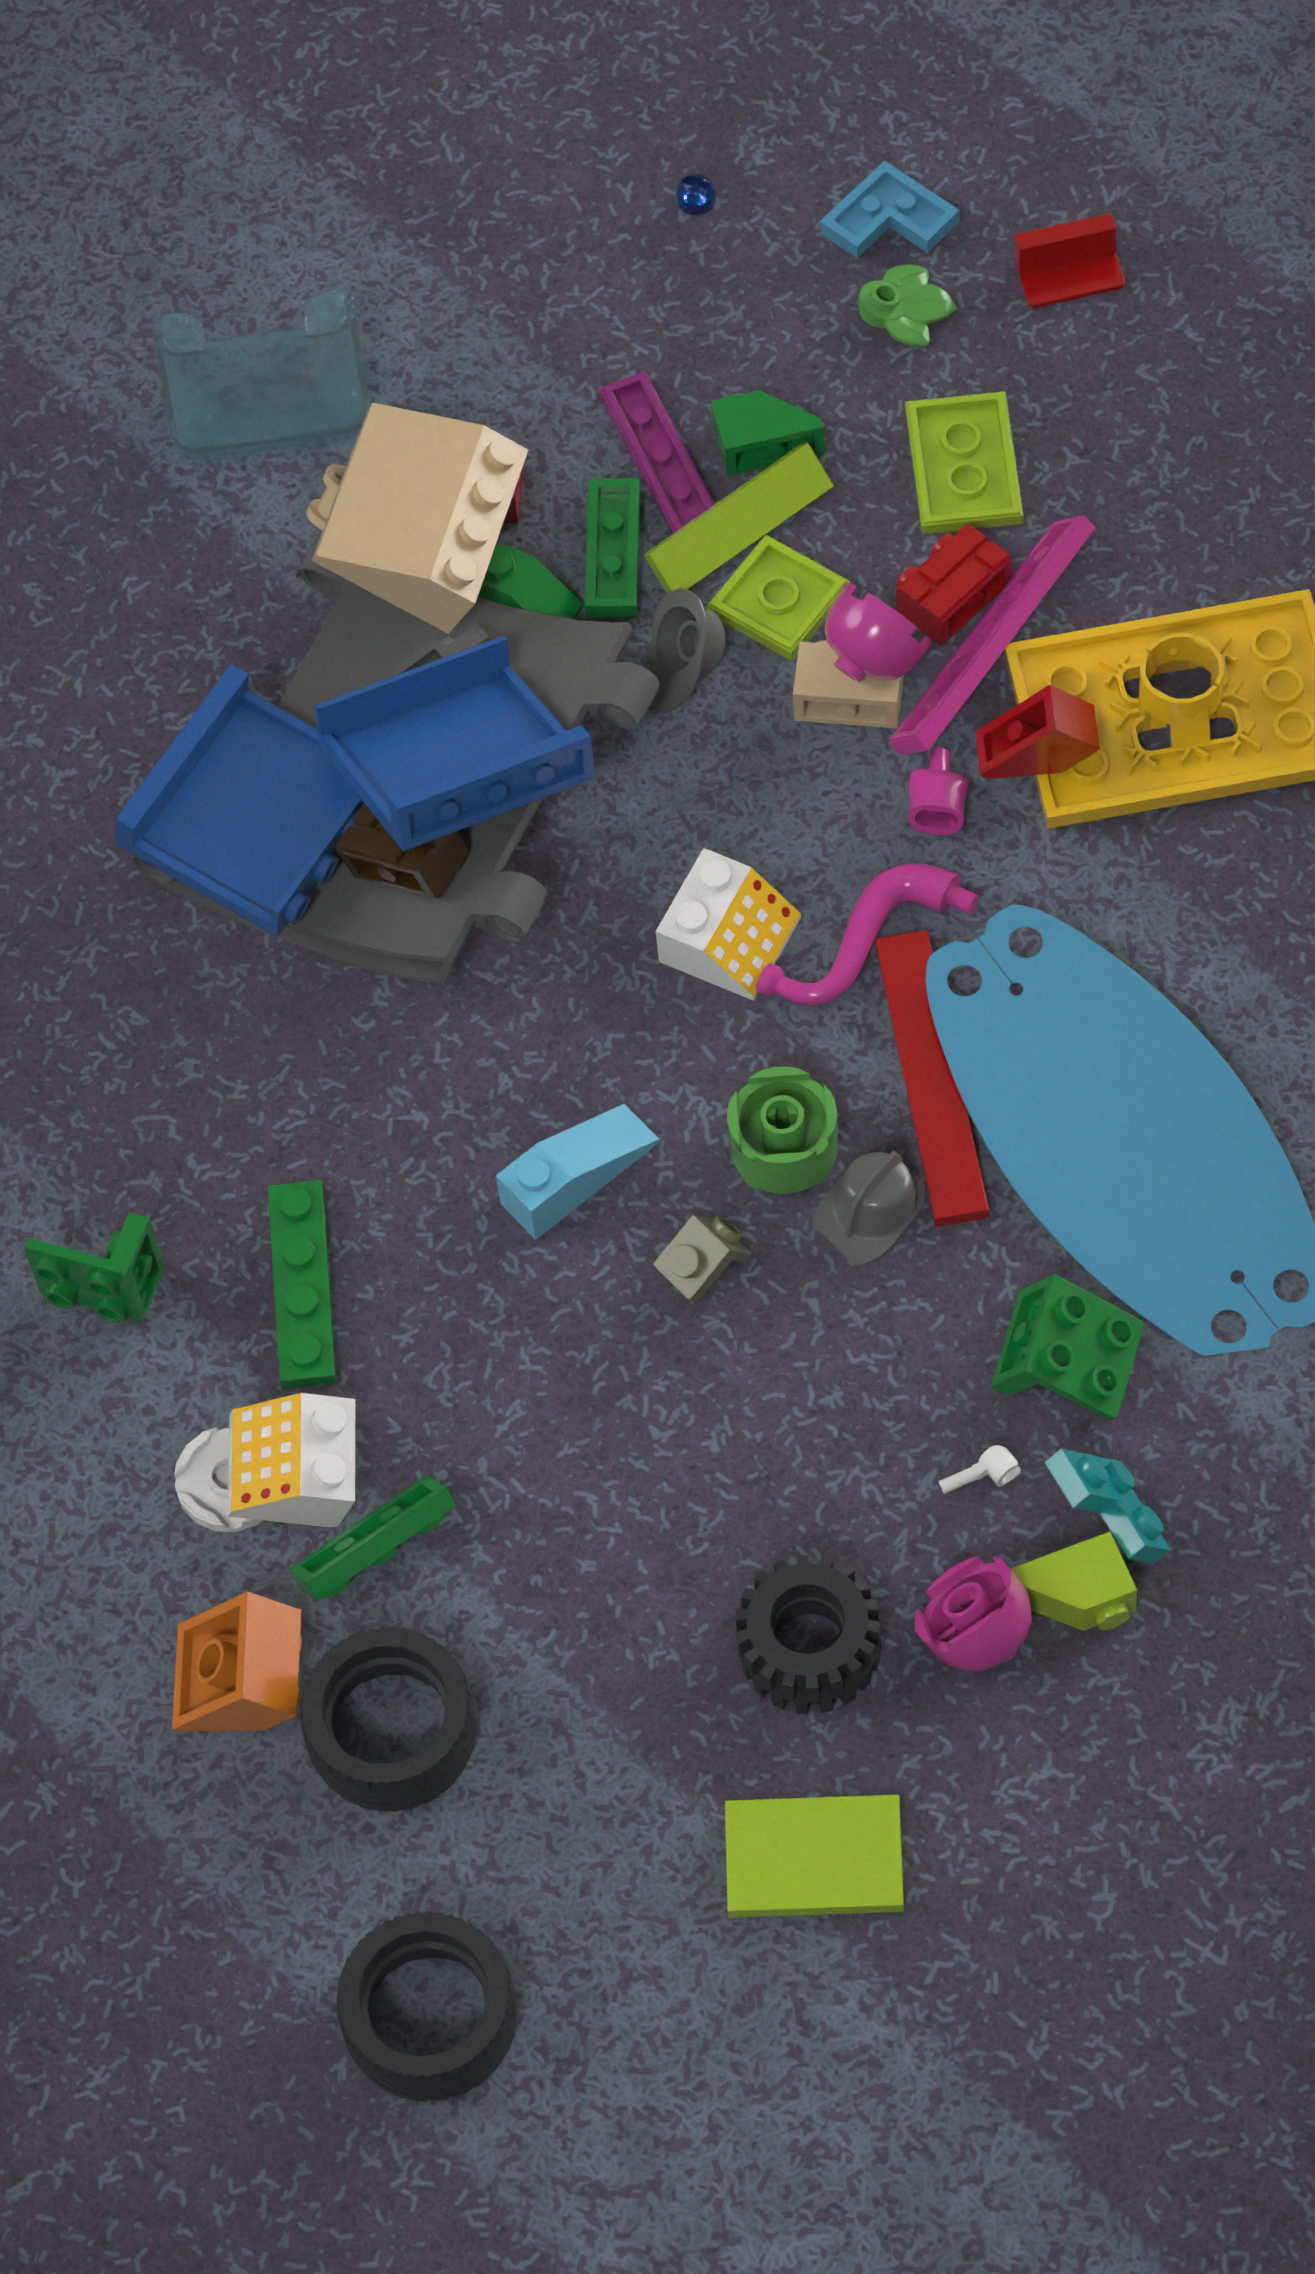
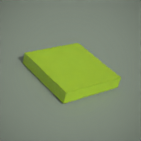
[707,535,850,661]

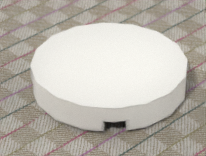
[175,1427,263,1532]

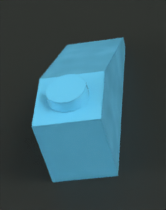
[496,1104,660,1240]

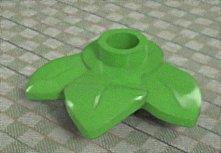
[858,264,957,347]

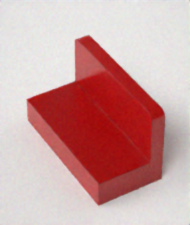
[1014,213,1125,309]

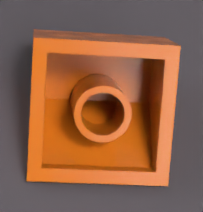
[172,1591,302,1731]

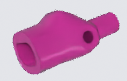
[908,747,968,835]

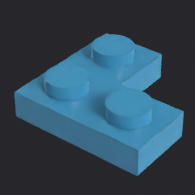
[820,160,960,259]

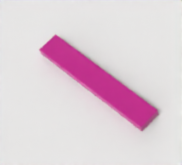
[889,515,1096,755]

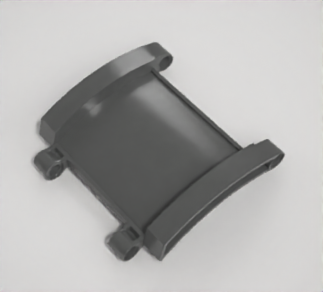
[131,530,660,984]

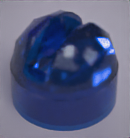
[676,173,716,216]

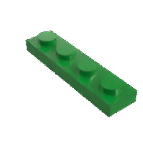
[268,1180,337,1389]

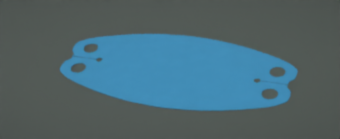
[926,904,1315,1356]

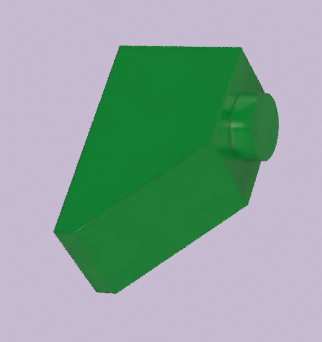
[711,390,825,477]
[478,542,583,620]

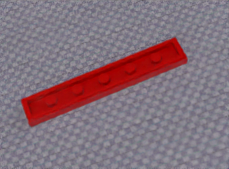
[875,930,989,1227]

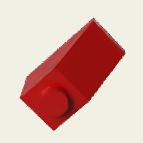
[975,685,1100,779]

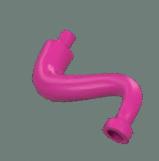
[756,863,979,1006]

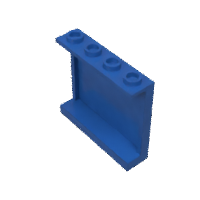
[314,635,595,851]
[115,664,364,938]

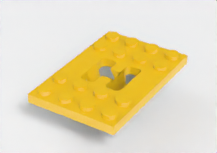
[1004,589,1315,829]

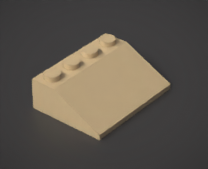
[312,403,528,634]

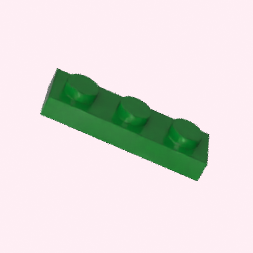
[585,478,641,618]
[289,1475,456,1601]

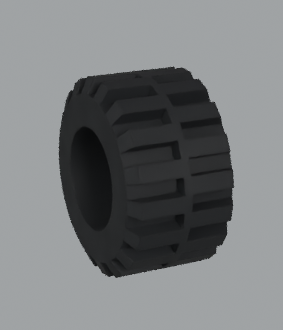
[735,1555,881,1714]

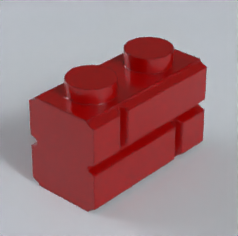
[896,524,1012,646]

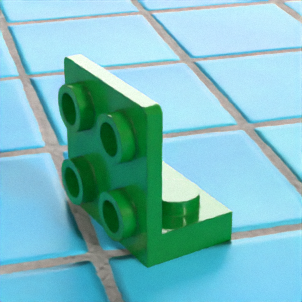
[24,1212,165,1323]
[991,1274,1144,1420]

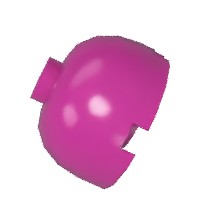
[824,583,932,683]
[914,1557,1032,1672]

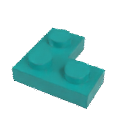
[1045,1448,1171,1564]

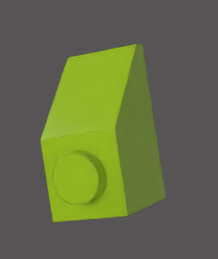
[1011,1532,1137,1631]

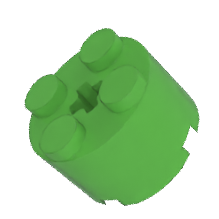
[727,1066,839,1194]

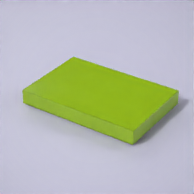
[905,391,1023,534]
[725,1795,904,1918]

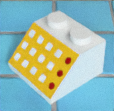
[656,848,801,1001]
[228,1393,355,1527]

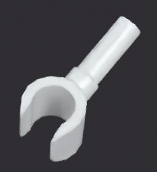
[938,1445,1021,1494]

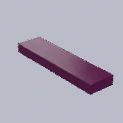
[599,371,715,535]

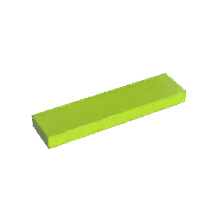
[643,443,834,594]

